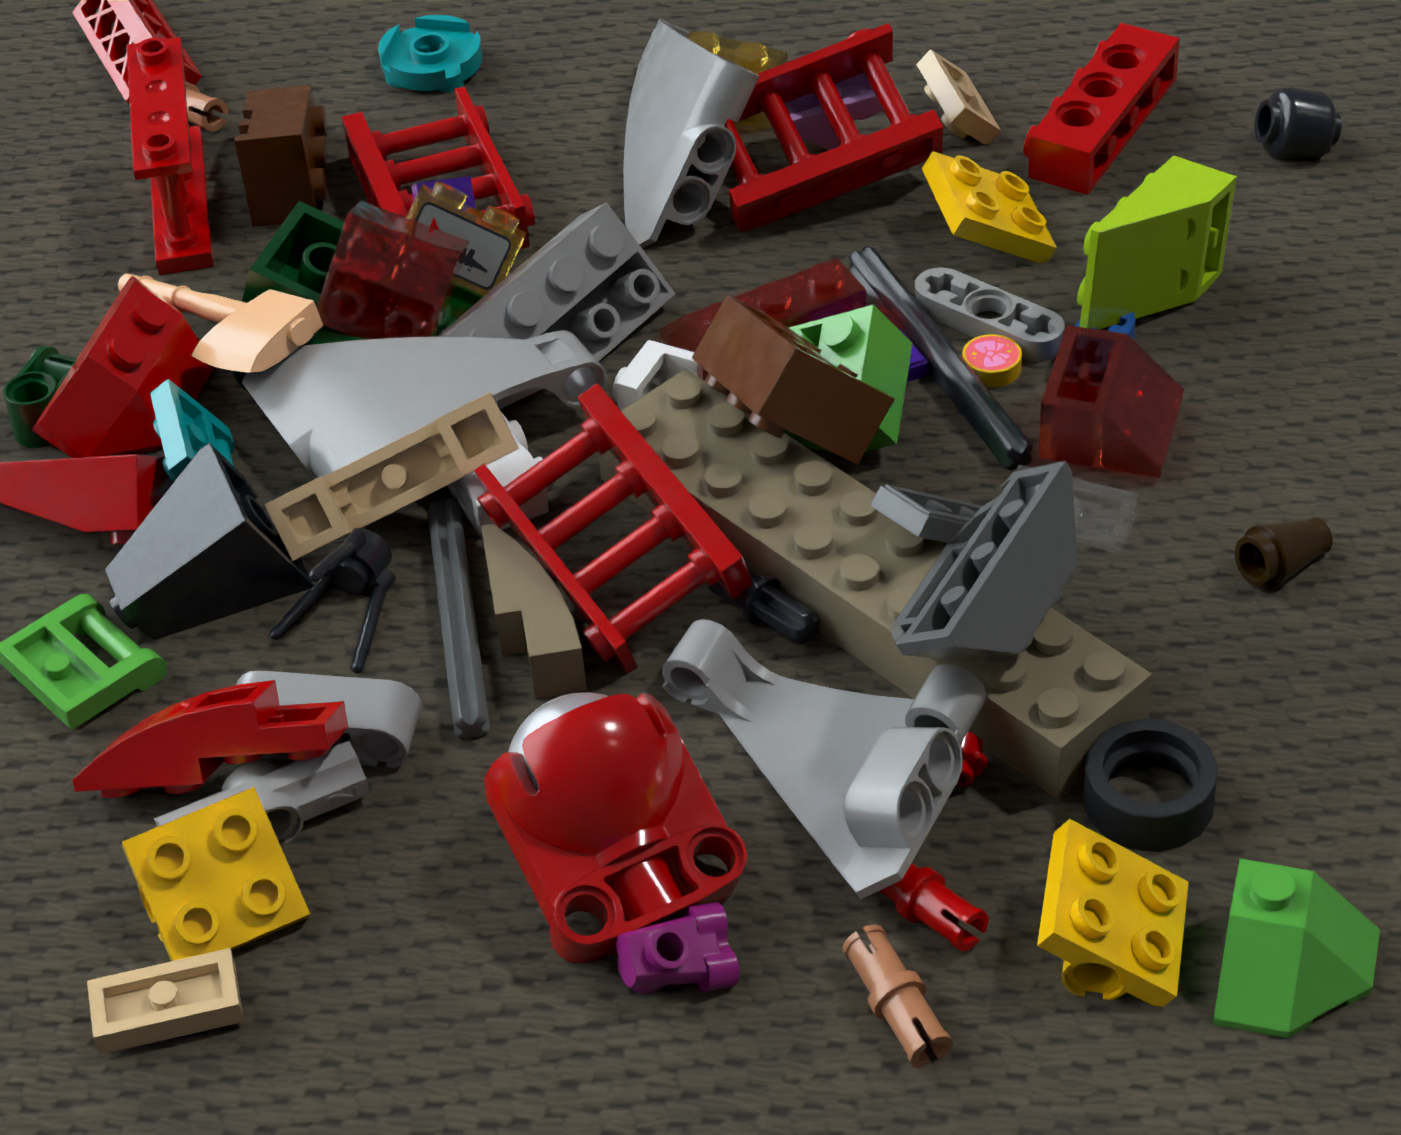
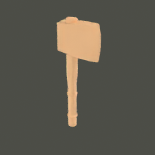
[118,273,323,373]

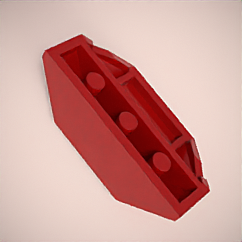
[32,276,215,458]

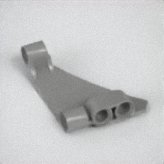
[623,18,760,248]
[242,330,607,479]

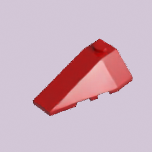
[0,454,174,545]

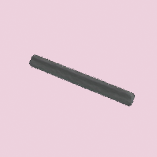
[427,498,490,740]

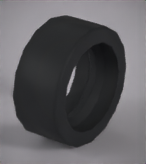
[1083,718,1218,852]

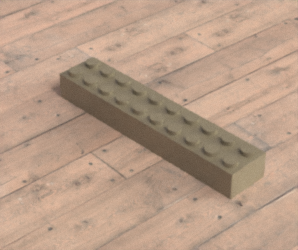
[598,369,1152,800]

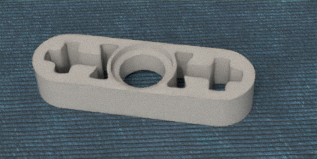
[915,267,1065,362]

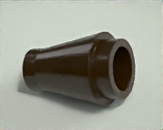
[1234,517,1333,587]

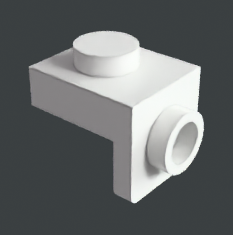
[612,340,703,411]

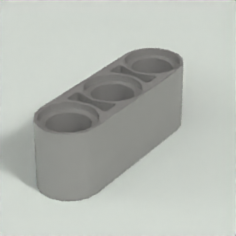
[236,670,422,768]

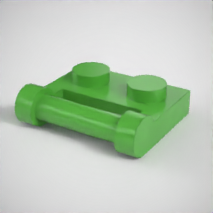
[0,594,167,730]

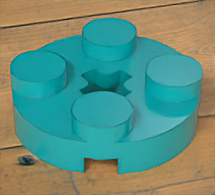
[378,15,483,92]

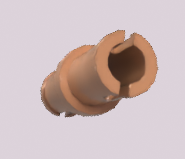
[843,924,953,1068]

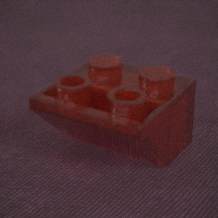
[317,201,470,339]
[1039,325,1184,478]

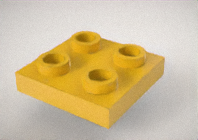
[921,151,1057,263]
[122,787,310,961]
[1037,819,1189,1007]

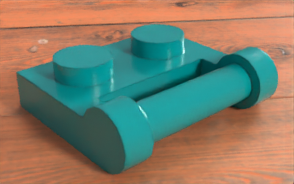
[150,379,235,482]

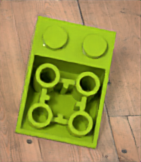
[1077,156,1237,331]

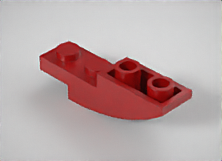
[72,680,348,798]

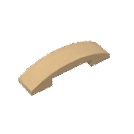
[264,392,519,561]

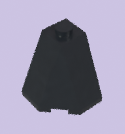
[105,443,313,640]

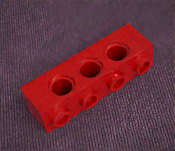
[1023,23,1180,195]

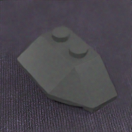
[889,461,1077,662]

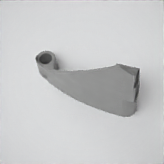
[662,619,987,900]

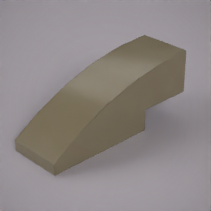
[481,524,587,699]

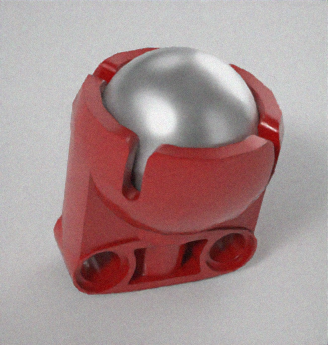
[484,693,747,964]

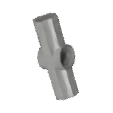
[154,741,370,843]

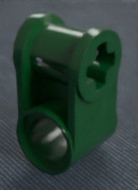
[3,345,77,448]

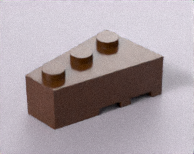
[234,85,328,227]
[692,294,895,465]

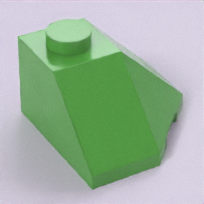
[1213,859,1380,1038]

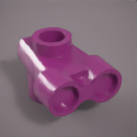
[616,902,739,994]

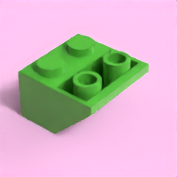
[785,305,913,453]

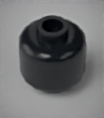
[1254,88,1342,161]

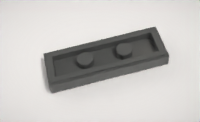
[870,484,982,543]

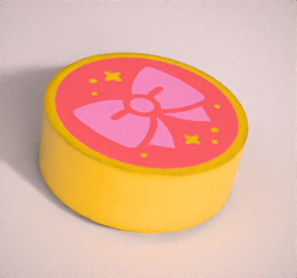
[962,334,1022,388]

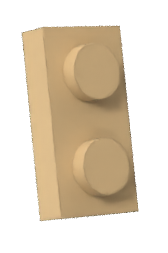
[916,49,1001,144]
[87,948,244,1055]

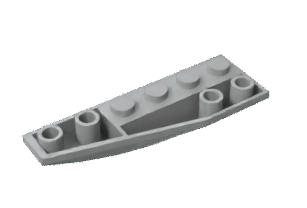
[438,202,676,409]

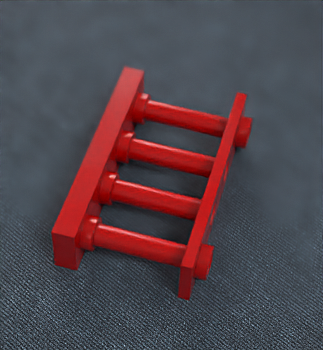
[724,23,943,233]
[127,37,214,275]
[341,86,535,252]
[474,383,753,674]

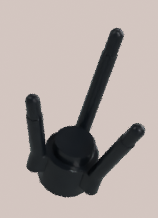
[270,528,396,673]

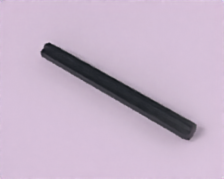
[849,246,1033,470]

